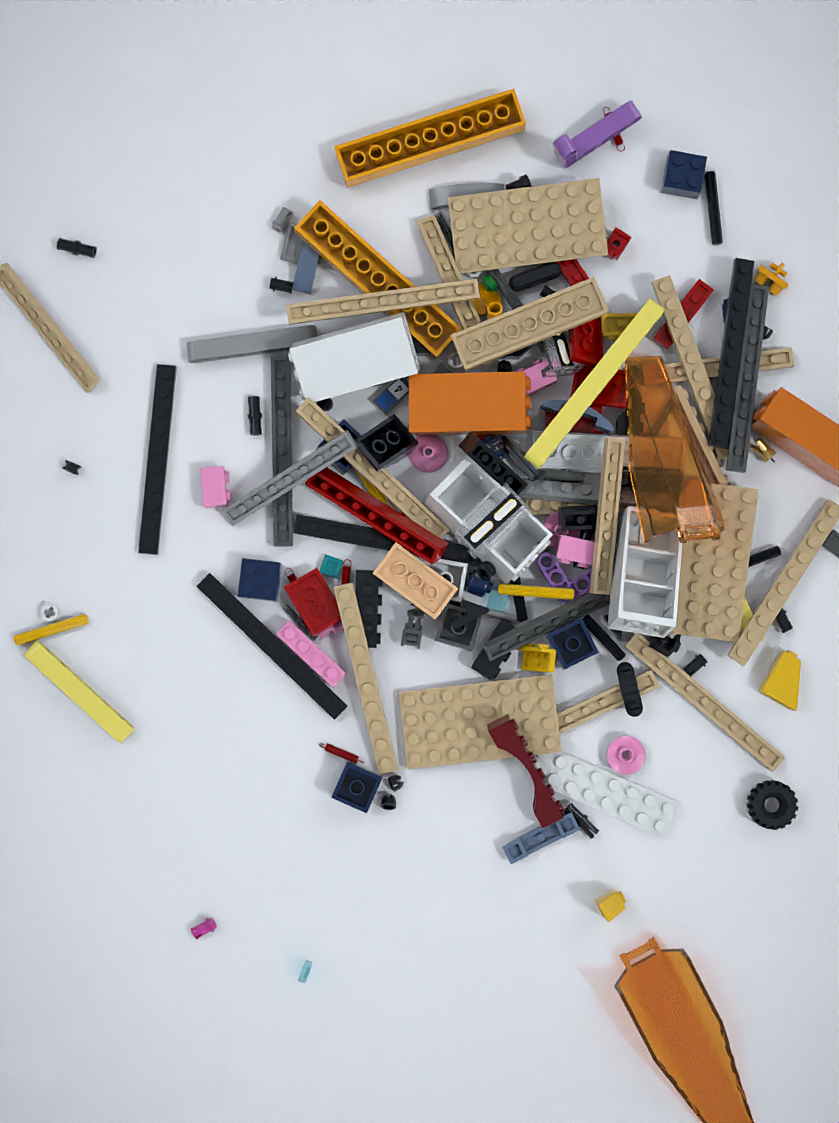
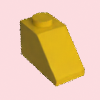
[594,889,626,922]

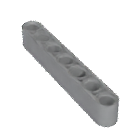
[186,325,317,363]

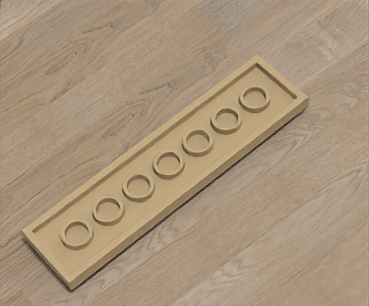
[451,277,609,372]

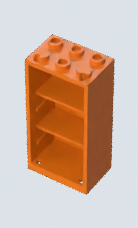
[409,372,532,436]
[751,387,839,487]

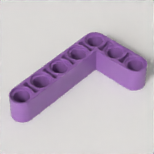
[553,100,642,168]
[536,553,592,604]

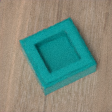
[319,554,343,579]

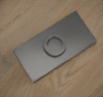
[544,469,585,484]

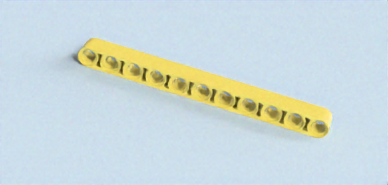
[524,298,666,469]

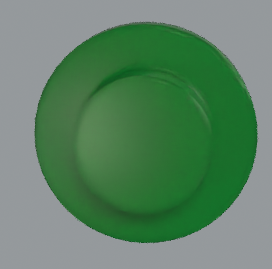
[481,274,498,293]

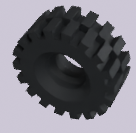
[746,780,799,830]

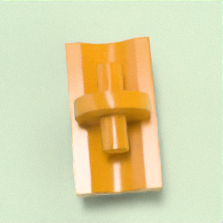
[754,262,789,296]

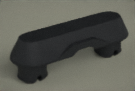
[509,262,562,292]
[617,662,643,717]

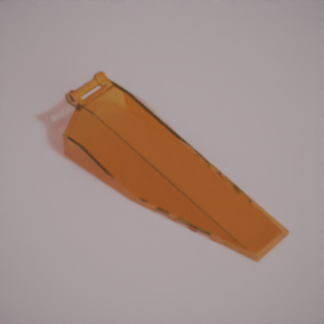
[625,355,725,543]
[614,937,754,1123]

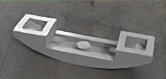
[429,183,504,209]

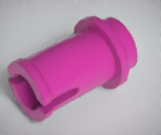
[191,917,217,940]

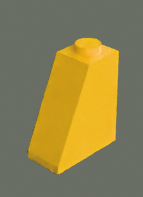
[758,650,801,711]

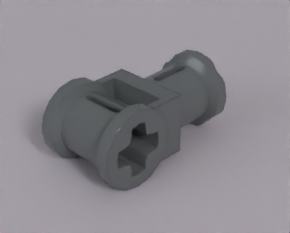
[401,609,424,649]

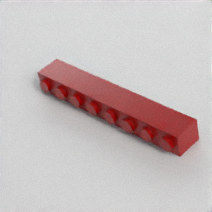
[305,467,449,564]

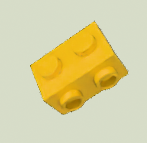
[601,313,638,340]
[516,643,556,673]

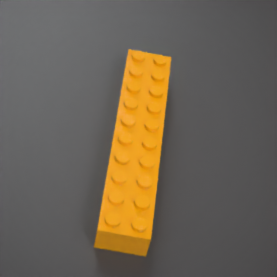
[334,89,526,188]
[294,200,462,360]

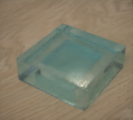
[486,589,509,612]
[298,960,313,983]

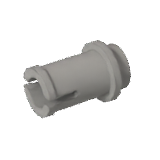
[272,207,293,233]

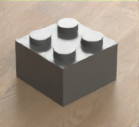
[435,603,482,652]

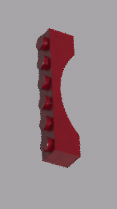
[487,714,564,828]

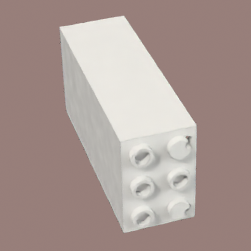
[288,312,420,402]
[423,456,553,584]
[608,506,684,638]

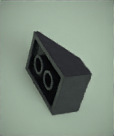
[354,414,419,472]

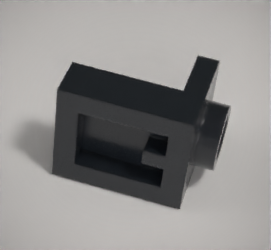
[649,634,681,657]

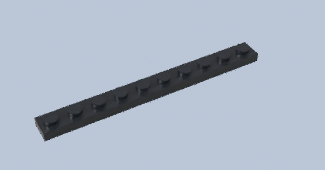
[708,257,754,449]
[138,364,177,555]
[293,514,483,567]
[196,573,348,720]

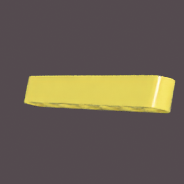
[23,640,135,744]

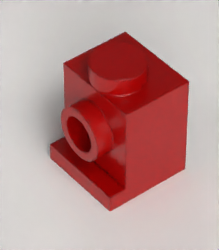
[605,227,632,260]

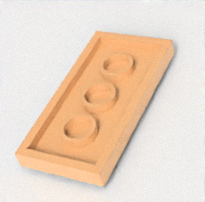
[373,543,458,620]

